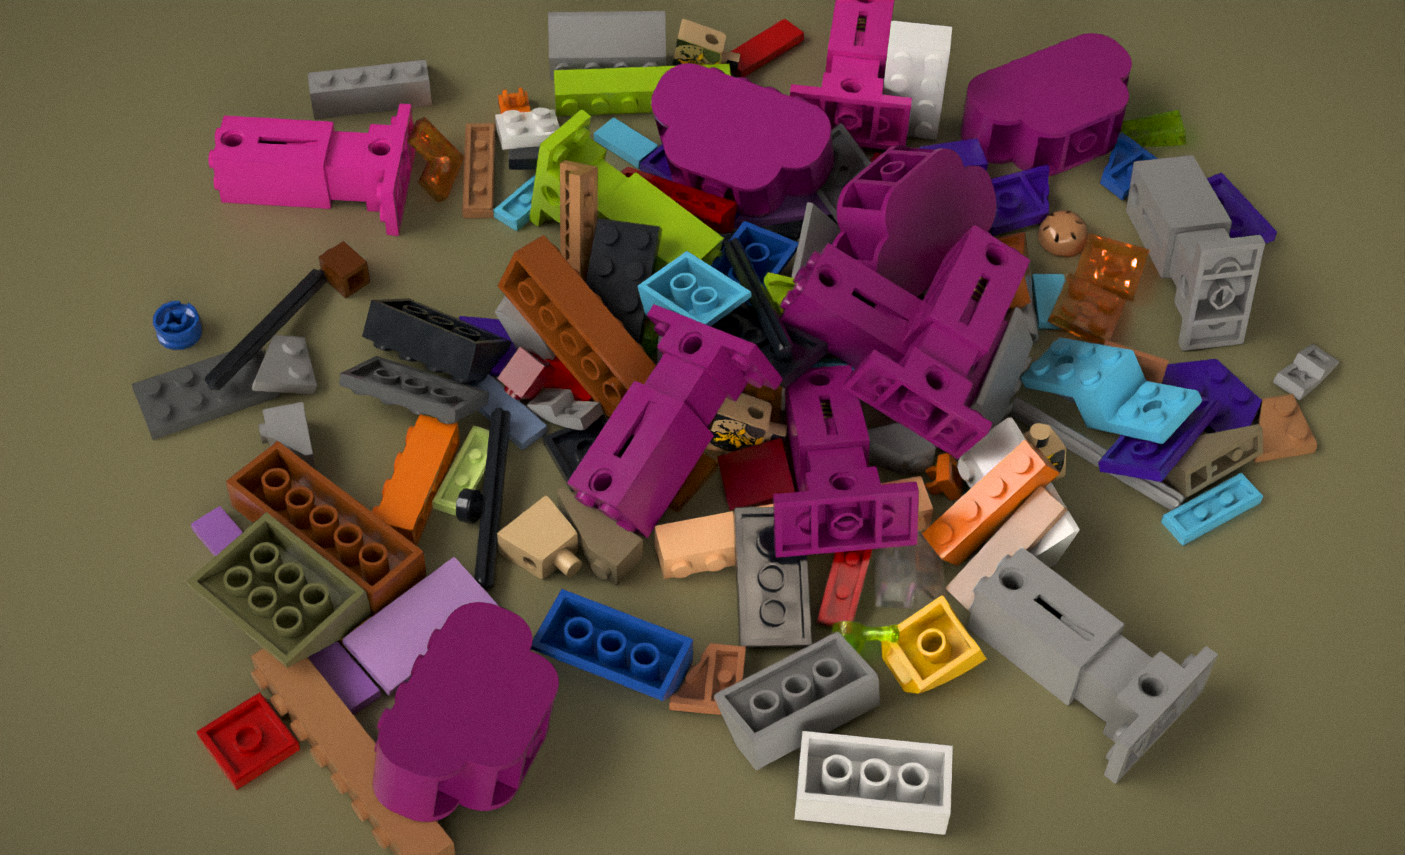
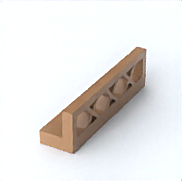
[560,160,598,283]

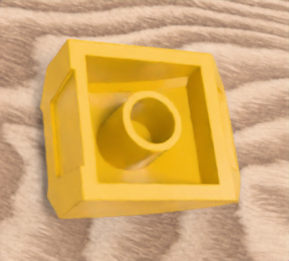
[881,595,987,694]

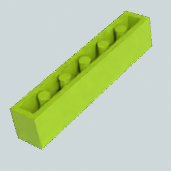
[554,64,731,116]

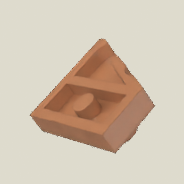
[669,643,746,715]

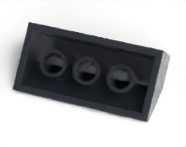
[362,298,512,384]

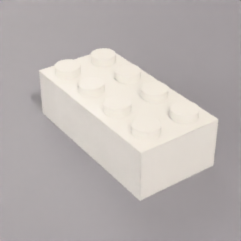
[883,21,952,140]
[794,731,953,835]

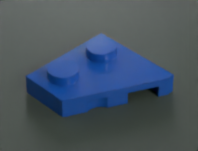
[1100,132,1158,200]

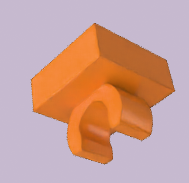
[498,87,531,114]
[925,453,963,501]

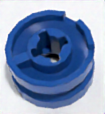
[153,300,202,350]

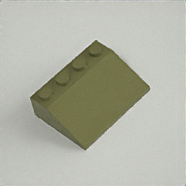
[186,512,372,668]

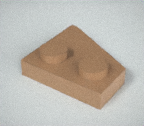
[1253,394,1318,463]

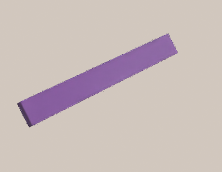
[191,506,381,715]

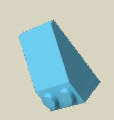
[638,251,752,326]

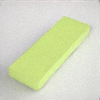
[432,425,489,516]

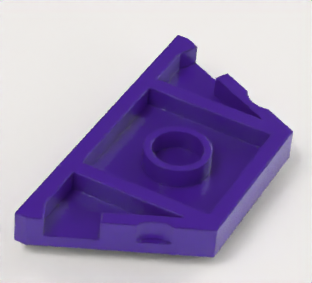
[988,164,1050,236]
[1162,359,1262,434]

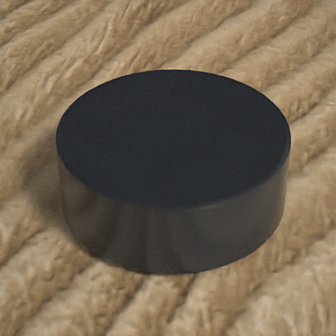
[456,488,483,524]

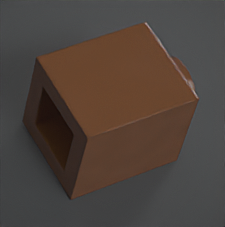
[318,241,371,299]

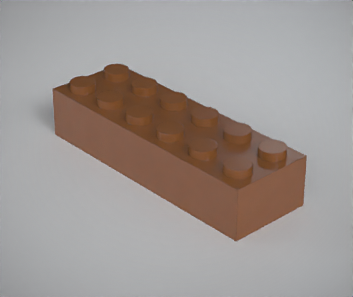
[498,235,656,418]
[226,441,427,617]

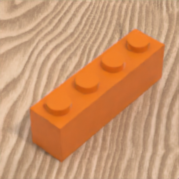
[372,414,460,546]
[922,440,1060,566]

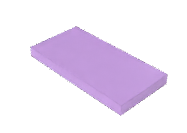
[342,557,498,696]

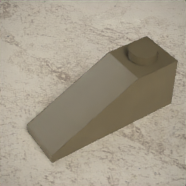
[1162,424,1263,498]
[557,487,643,585]

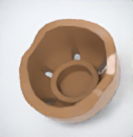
[1037,210,1088,257]

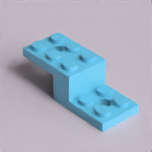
[1020,337,1202,444]

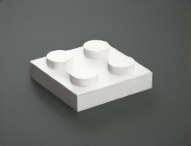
[495,108,560,150]

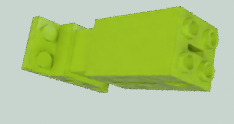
[529,109,724,273]

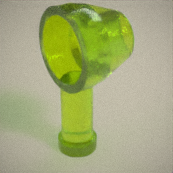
[832,621,899,655]

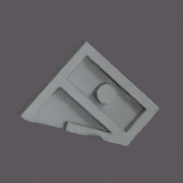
[252,335,317,394]

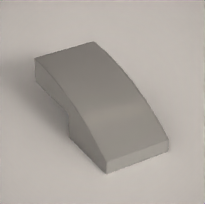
[1273,344,1339,400]
[527,388,604,430]

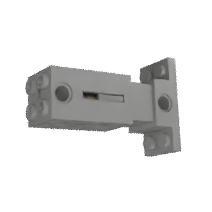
[1126,155,1265,351]
[968,547,1218,784]

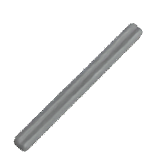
[1009,397,1185,511]

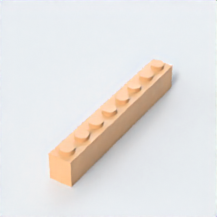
[654,476,933,579]

